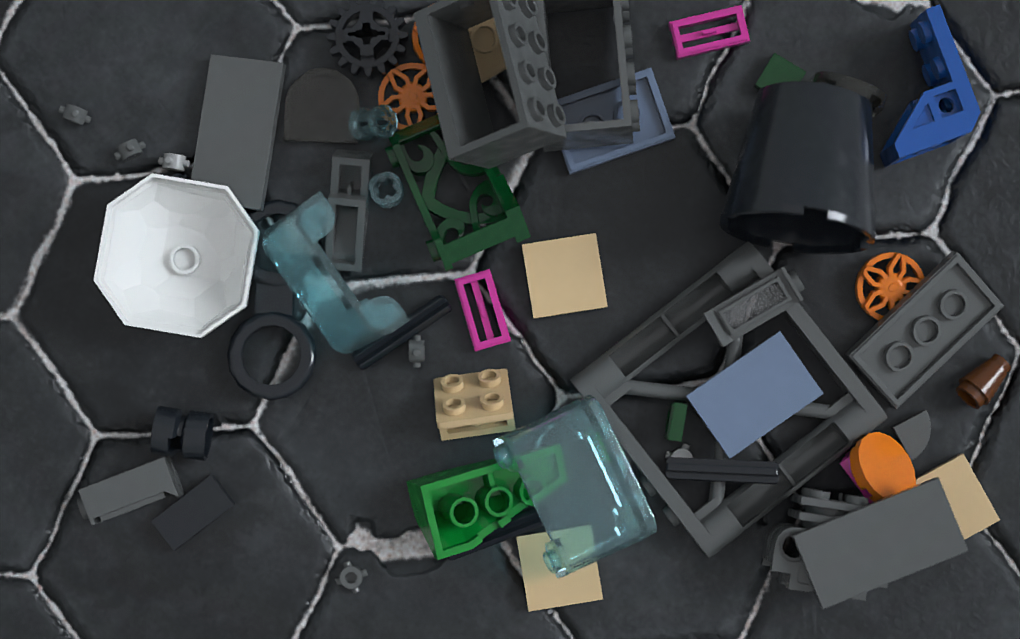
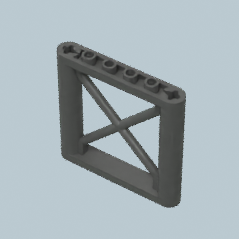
[570,241,888,559]

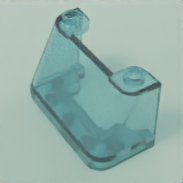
[262,191,410,353]
[492,395,657,578]

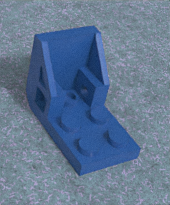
[880,4,981,167]

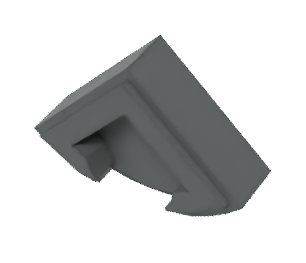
[891,410,931,461]

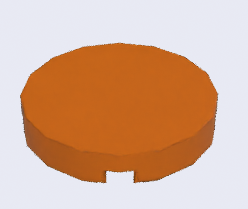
[849,432,916,502]

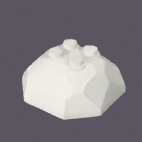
[94,173,260,338]

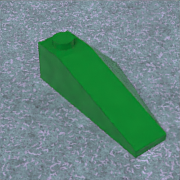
[406,444,567,560]

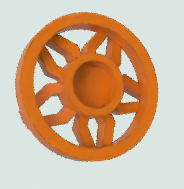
[378,63,438,130]
[855,252,924,321]

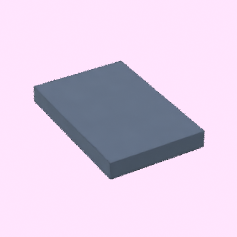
[557,68,676,175]
[685,331,824,459]

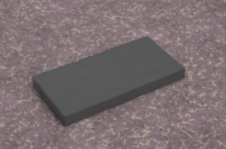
[191,54,286,212]
[845,251,1004,409]
[792,477,969,609]

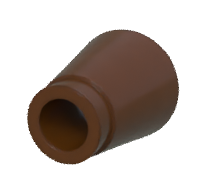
[956,354,1011,409]

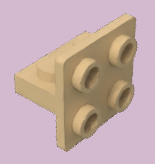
[433,368,516,441]

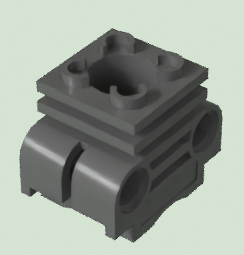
[761,487,888,601]

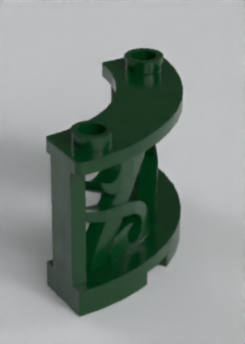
[385,114,531,272]

